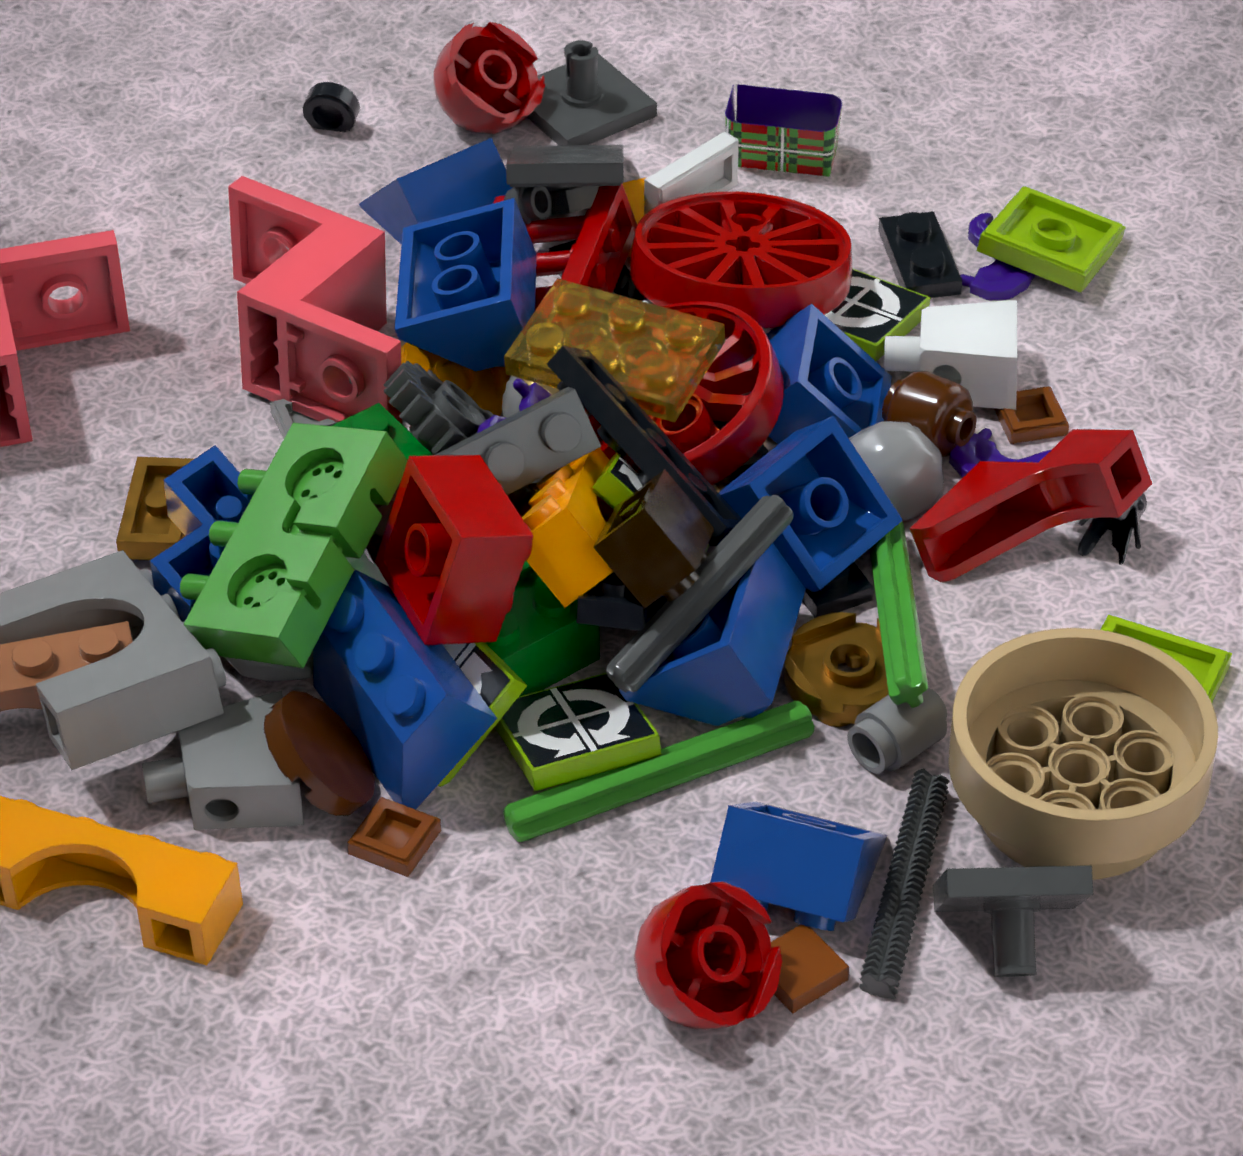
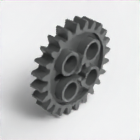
[384,361,546,517]

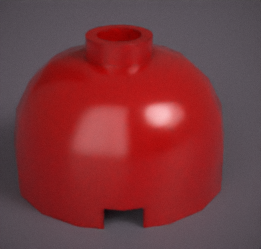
[433,22,545,134]
[634,882,782,1030]

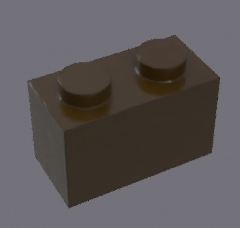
[593,469,714,608]

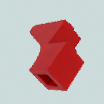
[909,429,1153,582]

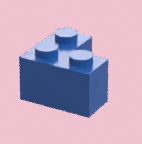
[150,445,253,622]

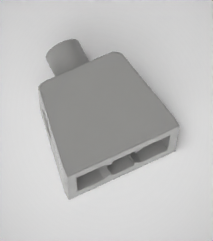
[142,691,304,830]

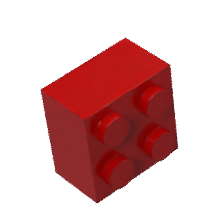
[375,455,534,645]

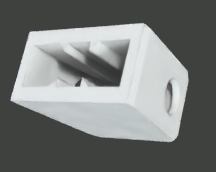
[884,300,1017,410]

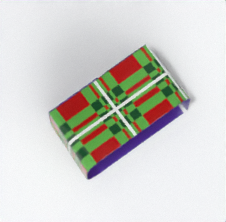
[725,84,842,177]

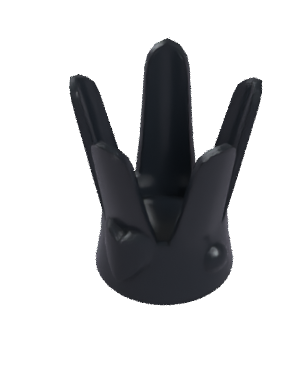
[1078,493,1147,565]

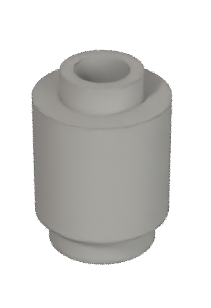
[847,688,947,774]

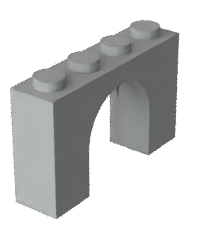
[0,550,226,770]

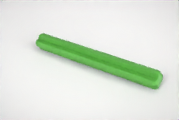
[870,521,929,708]
[503,701,815,842]

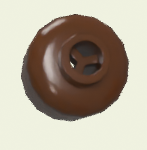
[882,371,977,458]

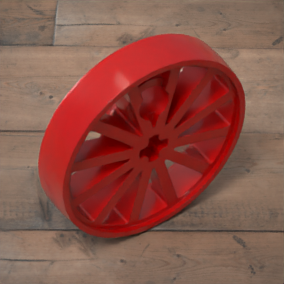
[631,191,852,328]
[585,301,784,485]

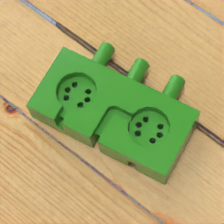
[180,423,408,668]

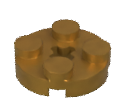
[784,612,889,727]

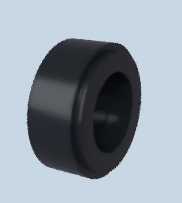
[303,82,360,132]

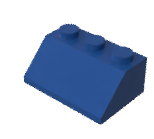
[394,198,537,372]
[619,543,806,726]
[313,569,498,809]

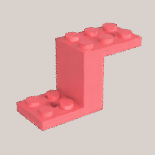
[228,176,402,424]
[0,230,130,447]

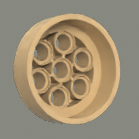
[948,628,1218,880]

